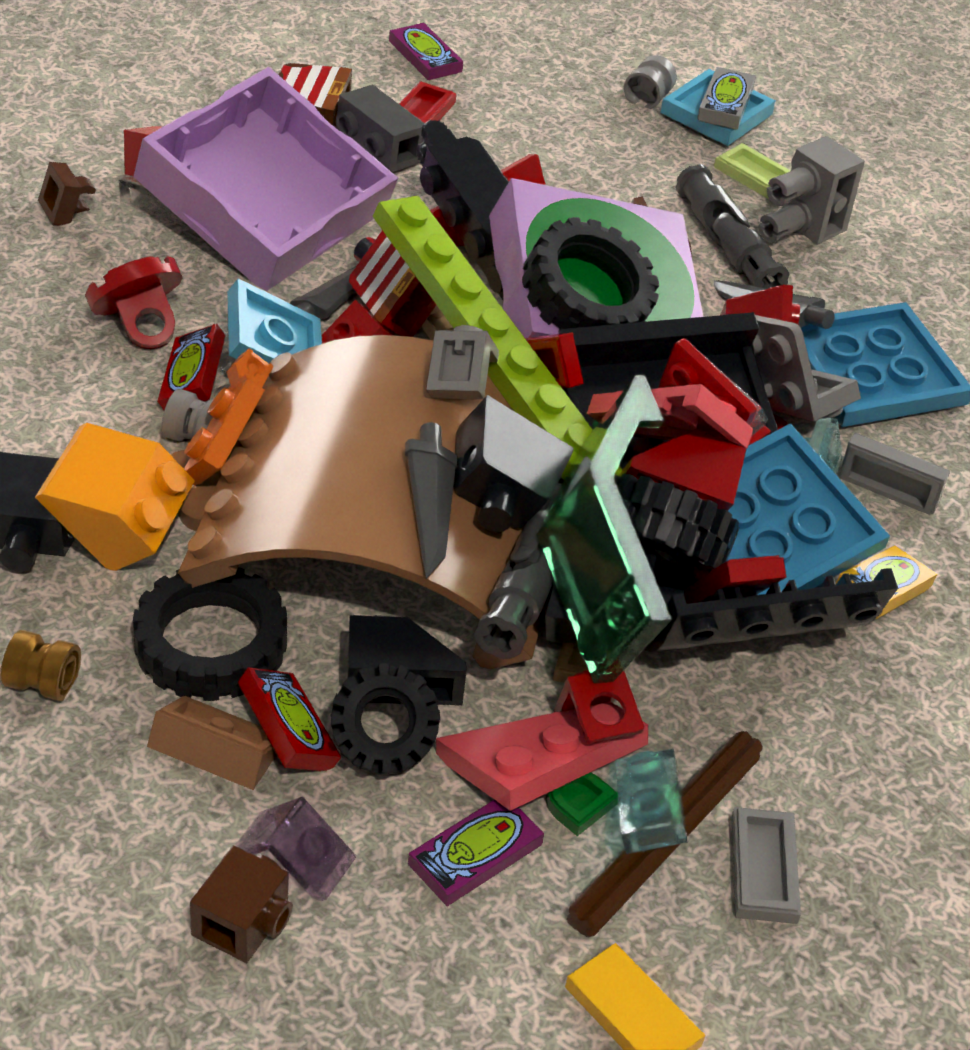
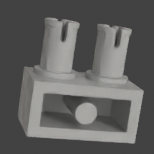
[759,136,865,245]

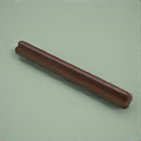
[567,731,763,937]

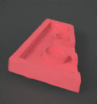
[587,384,753,448]
[436,701,648,811]

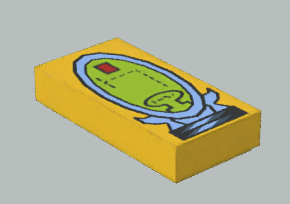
[836,545,937,619]

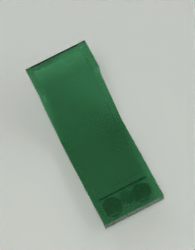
[536,375,672,683]

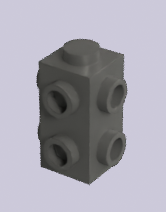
[336,85,425,172]

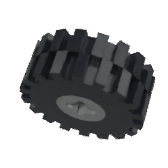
[590,474,740,582]

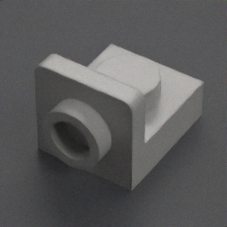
[427,325,499,399]

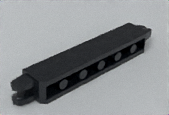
[416,119,509,300]

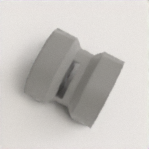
[623,55,677,109]
[162,389,214,442]

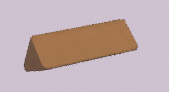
[147,695,277,790]

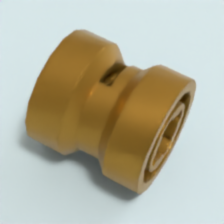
[1,630,81,701]

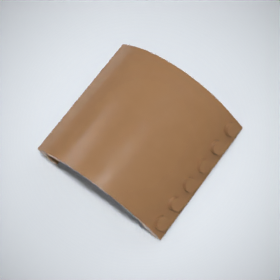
[178,335,568,669]

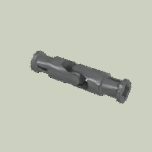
[676,164,790,289]
[474,483,586,659]

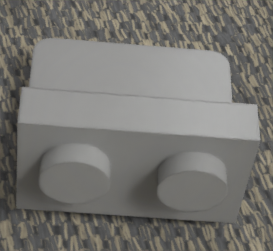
[751,315,861,422]

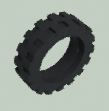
[522,217,659,332]
[133,567,287,701]

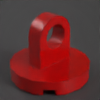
[85,256,183,349]

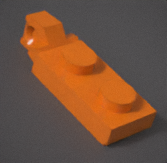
[184,348,274,486]

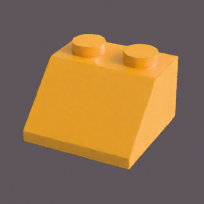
[35,423,195,571]

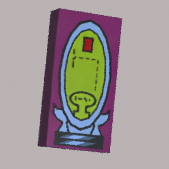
[389,22,464,80]
[408,800,544,906]

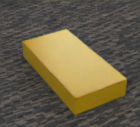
[565,943,706,1050]

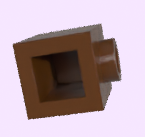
[190,845,293,964]

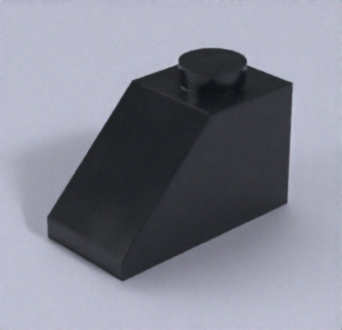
[347,615,467,706]

